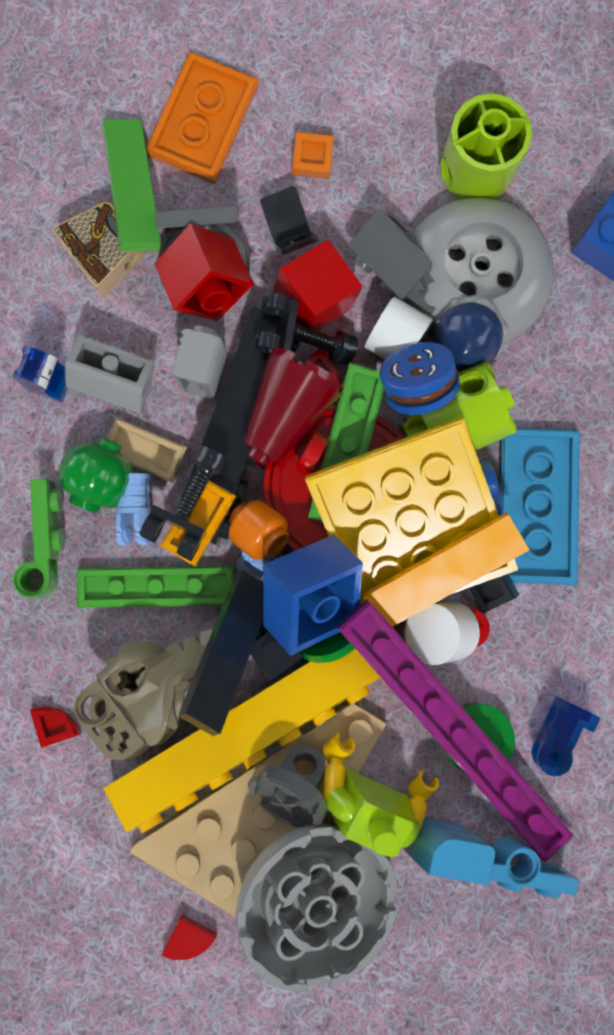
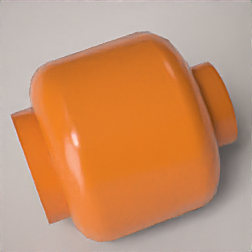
[229,500,289,560]

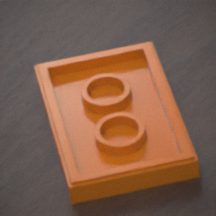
[146,51,259,184]

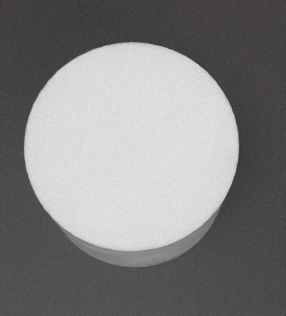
[364,297,433,360]
[405,602,480,665]

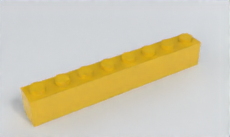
[103,649,386,834]

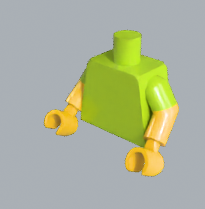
[323,733,439,858]

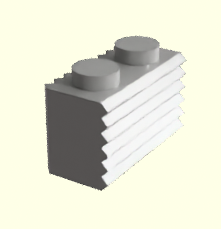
[170,326,227,400]
[64,334,154,413]

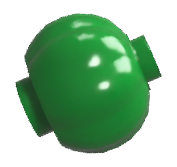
[59,437,134,513]

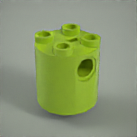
[440,93,532,200]
[400,360,517,451]

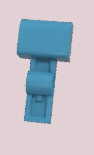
[404,817,579,898]

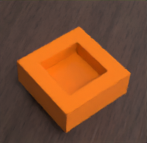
[292,132,334,179]

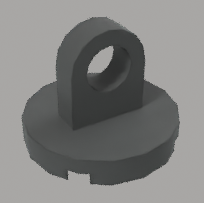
[248,745,328,827]

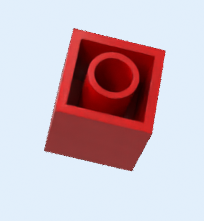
[154,223,254,321]
[272,239,363,331]

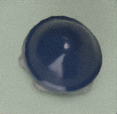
[434,295,509,372]

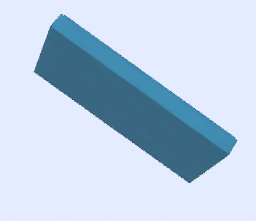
[499,428,580,585]

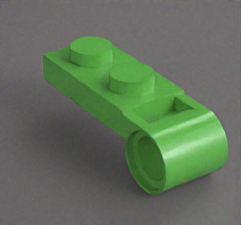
[13,479,65,598]

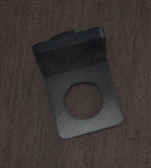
[260,186,319,255]

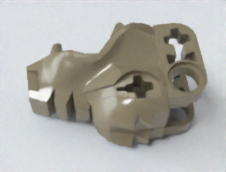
[74,629,213,761]

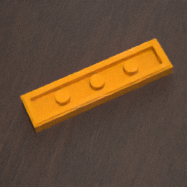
[363,512,529,627]

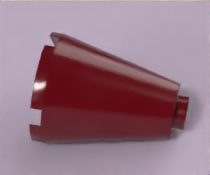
[243,347,344,467]

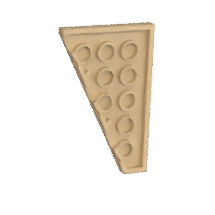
[130,704,387,918]

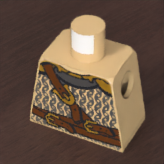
[51,202,146,298]

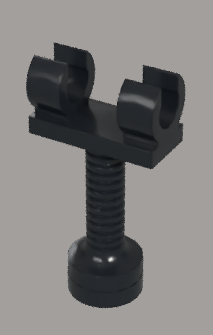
[253,292,358,365]
[139,446,229,561]

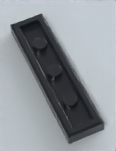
[178,570,263,736]

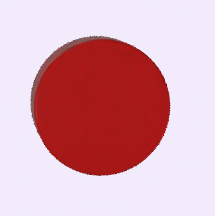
[296,431,328,473]

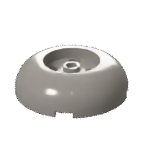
[406,197,554,345]
[236,823,397,992]

